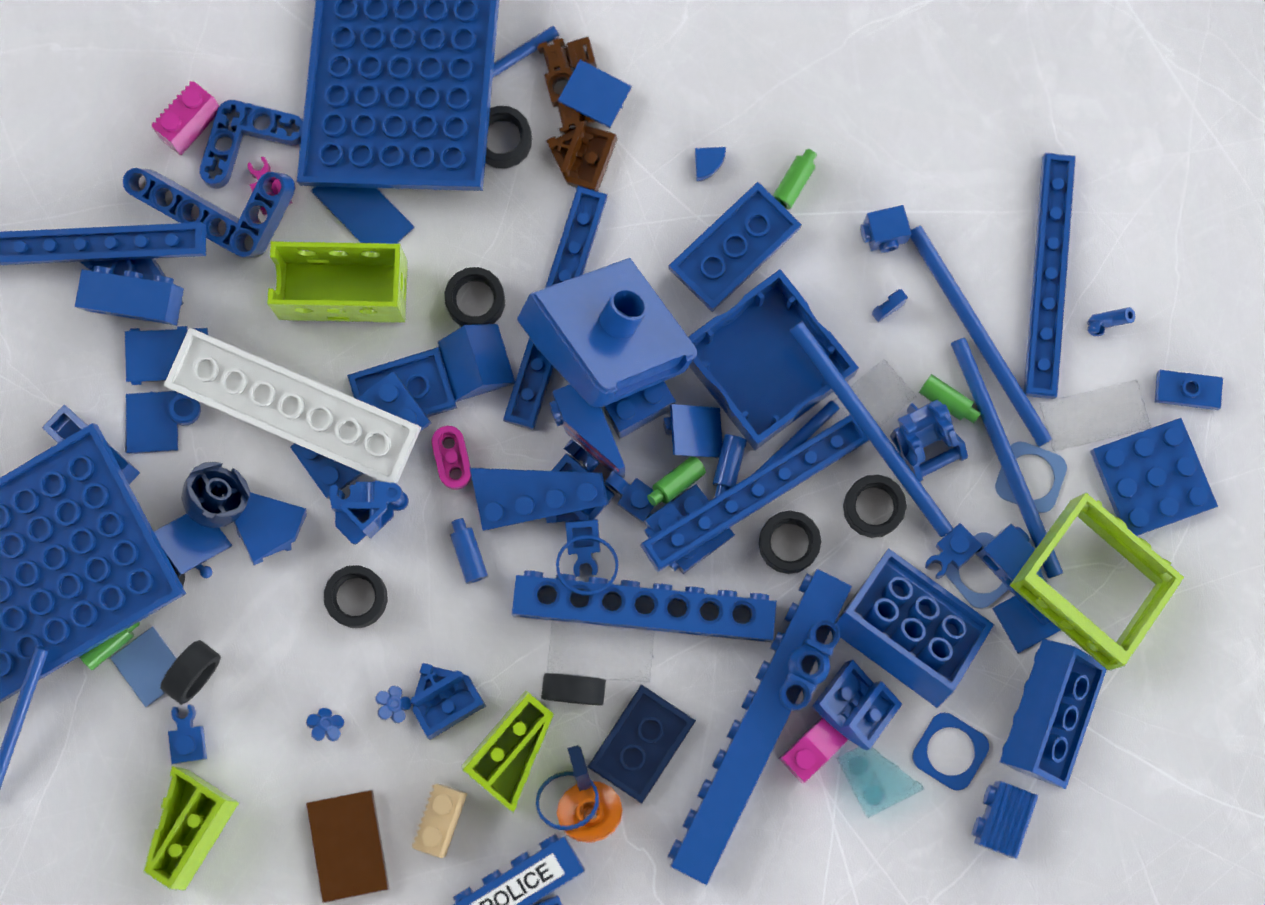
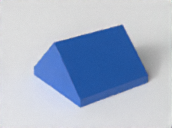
[437,324,515,402]

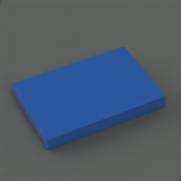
[347,347,457,417]

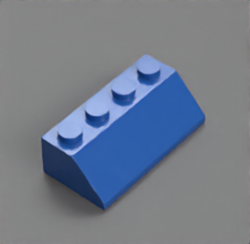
[1000,639,1107,789]

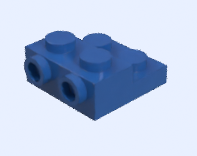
[644,484,735,574]

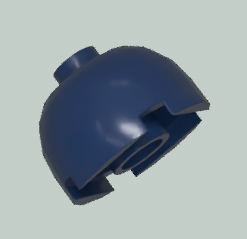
[181,462,250,528]

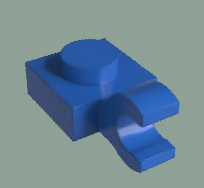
[604,471,655,523]

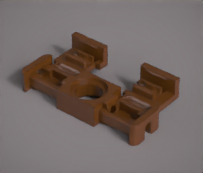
[537,36,597,135]

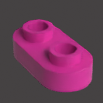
[432,426,472,490]

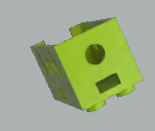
[267,241,408,323]

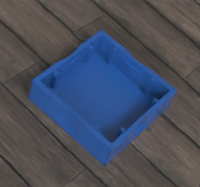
[688,269,859,451]

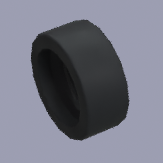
[485,106,532,169]
[444,267,505,327]
[843,474,907,538]
[758,511,822,574]
[323,565,388,628]
[160,640,221,705]
[541,673,606,706]

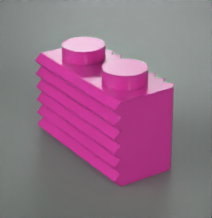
[152,81,219,155]

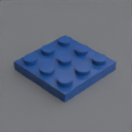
[1090,418,1218,536]

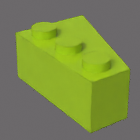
[461,690,554,813]
[143,766,239,890]

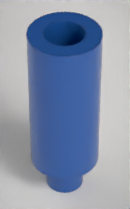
[712,434,747,497]
[450,518,488,584]

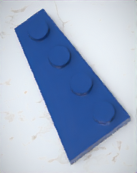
[470,468,609,531]

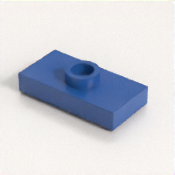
[1154,370,1223,410]

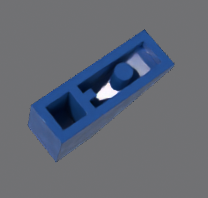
[976,524,1051,625]

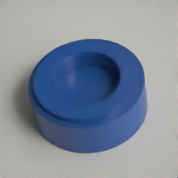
[167,393,201,425]

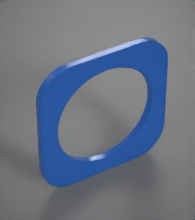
[912,713,989,790]

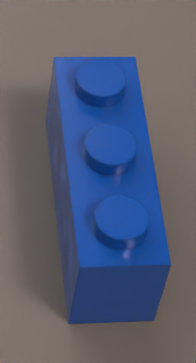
[75,266,184,326]

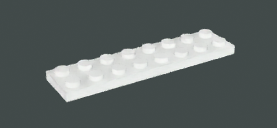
[164,327,421,484]

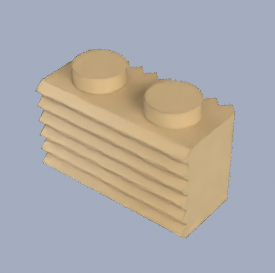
[411,784,468,858]

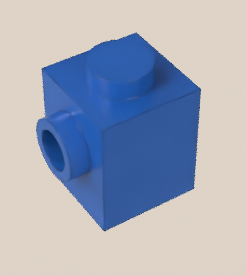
[860,205,912,253]

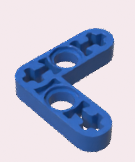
[200,100,303,189]

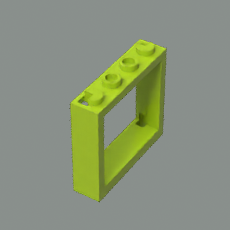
[1010,493,1184,671]

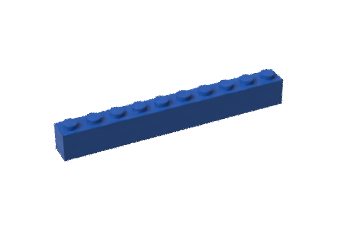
[667,569,852,885]

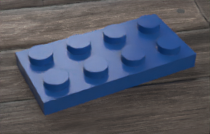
[668,182,802,312]
[290,371,432,499]

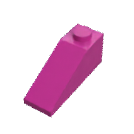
[778,717,848,783]

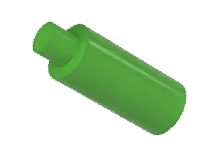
[773,149,817,210]
[918,374,981,424]
[647,456,706,506]
[79,622,140,670]

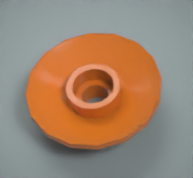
[557,781,623,843]

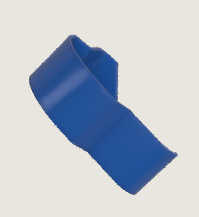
[563,439,600,472]

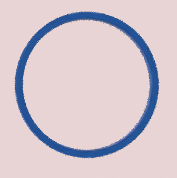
[556,535,618,595]
[536,771,599,830]

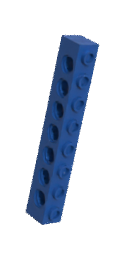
[512,570,777,643]

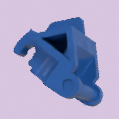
[890,400,968,482]
[329,481,409,545]

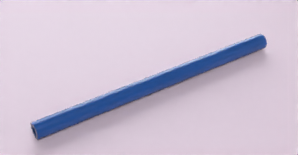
[910,225,1052,447]
[789,321,953,537]
[951,338,1063,579]

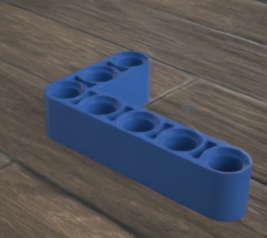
[122,168,295,257]

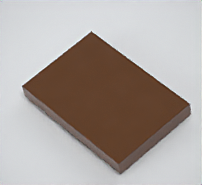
[306,790,390,903]

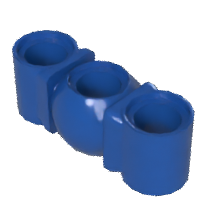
[778,619,841,711]

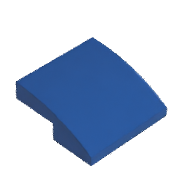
[812,660,902,751]

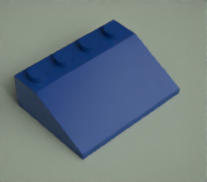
[836,548,994,708]

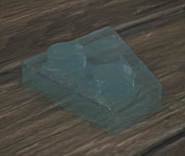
[836,746,924,818]

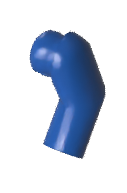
[1087,307,1135,337]

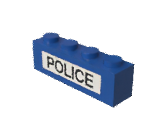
[452,833,586,905]

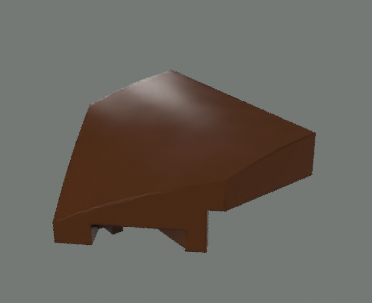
[546,123,618,191]

